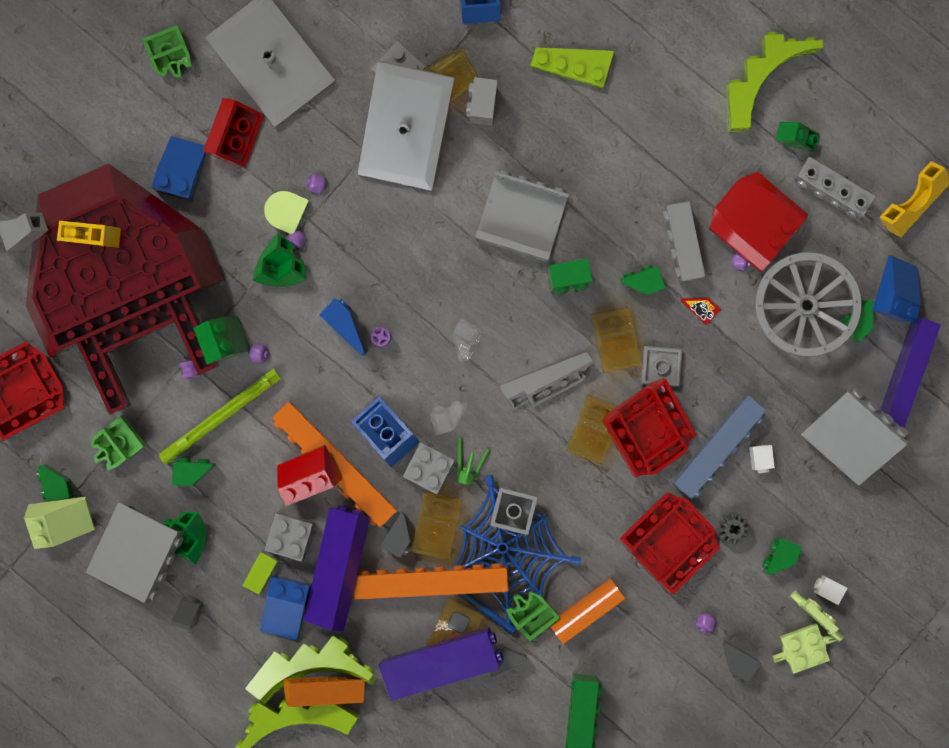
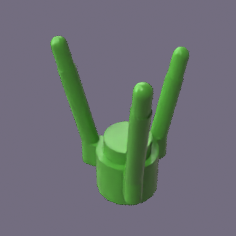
[456,437,490,485]

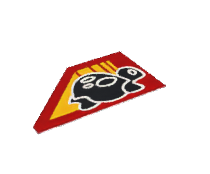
[680,298,721,325]

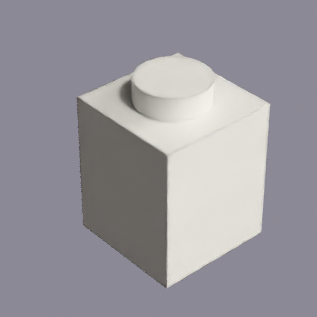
[749,445,775,473]
[814,575,847,605]

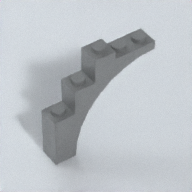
[0,212,48,251]

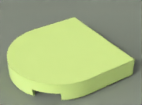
[264,191,309,234]

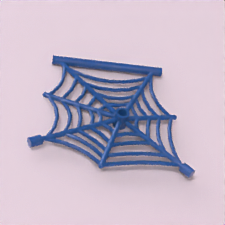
[451,475,581,634]

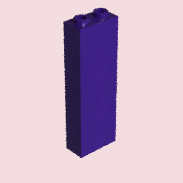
[880,318,941,428]
[304,505,370,631]
[378,627,504,701]

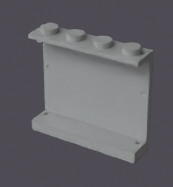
[475,170,569,262]
[801,384,910,486]
[86,502,184,603]

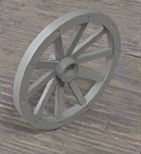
[755,253,861,357]

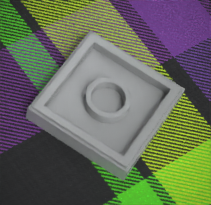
[641,346,682,387]

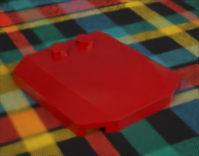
[709,172,809,272]
[0,342,64,441]
[602,378,697,477]
[618,492,720,595]

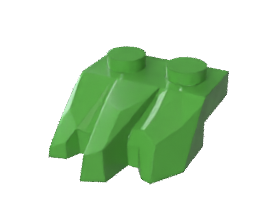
[142,25,191,77]
[91,415,146,470]
[506,592,560,642]

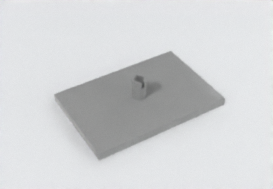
[205,0,335,128]
[358,61,455,191]

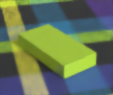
[242,551,278,595]

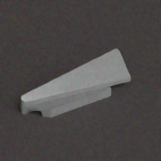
[500,352,594,412]

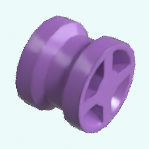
[371,327,391,347]
[179,361,200,379]

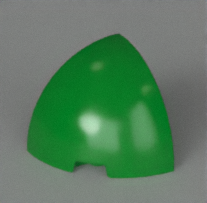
[252,233,306,287]
[162,511,206,565]

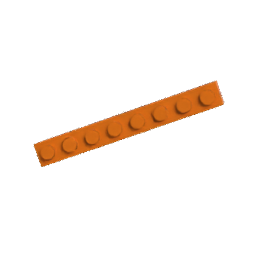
[272,401,397,527]
[353,563,509,599]

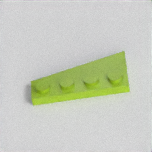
[530,47,614,89]

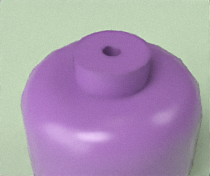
[306,173,327,194]
[286,230,306,251]
[732,253,751,271]
[249,344,270,364]
[696,613,717,634]

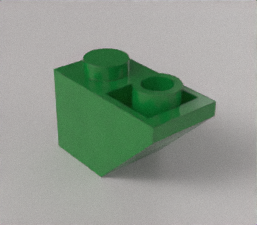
[776,122,820,152]
[620,265,665,296]
[841,299,873,343]
[172,458,215,486]
[37,465,74,502]
[762,536,802,575]

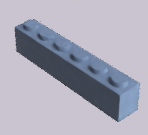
[672,395,766,499]

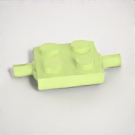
[790,591,844,642]
[772,623,837,674]

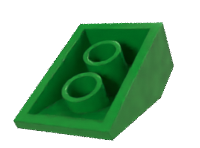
[193,316,250,364]

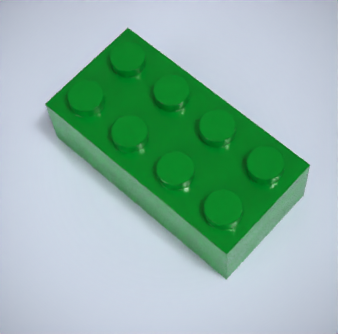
[565,673,602,748]

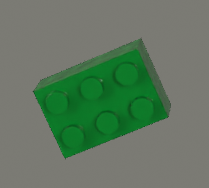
[547,258,592,295]

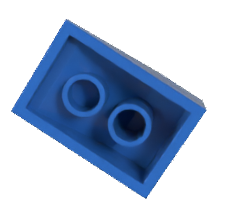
[459,0,501,24]
[151,136,206,201]
[872,255,921,323]
[319,298,367,356]
[351,397,420,468]
[260,575,312,641]

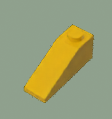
[57,221,121,248]

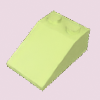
[24,497,95,549]

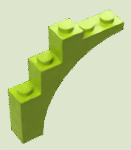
[726,32,823,132]
[245,636,376,704]
[235,698,359,748]

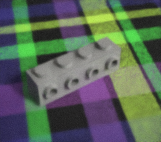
[794,157,875,219]
[662,201,705,283]

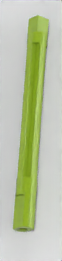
[159,368,281,465]

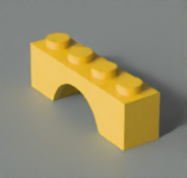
[880,161,949,238]

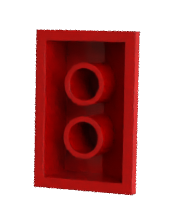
[203,98,265,168]
[277,445,342,506]

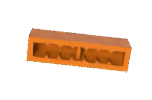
[550,578,625,644]
[284,675,365,707]

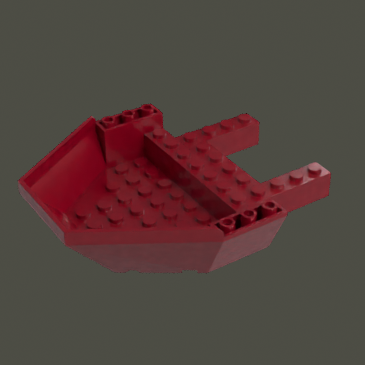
[26,164,225,415]

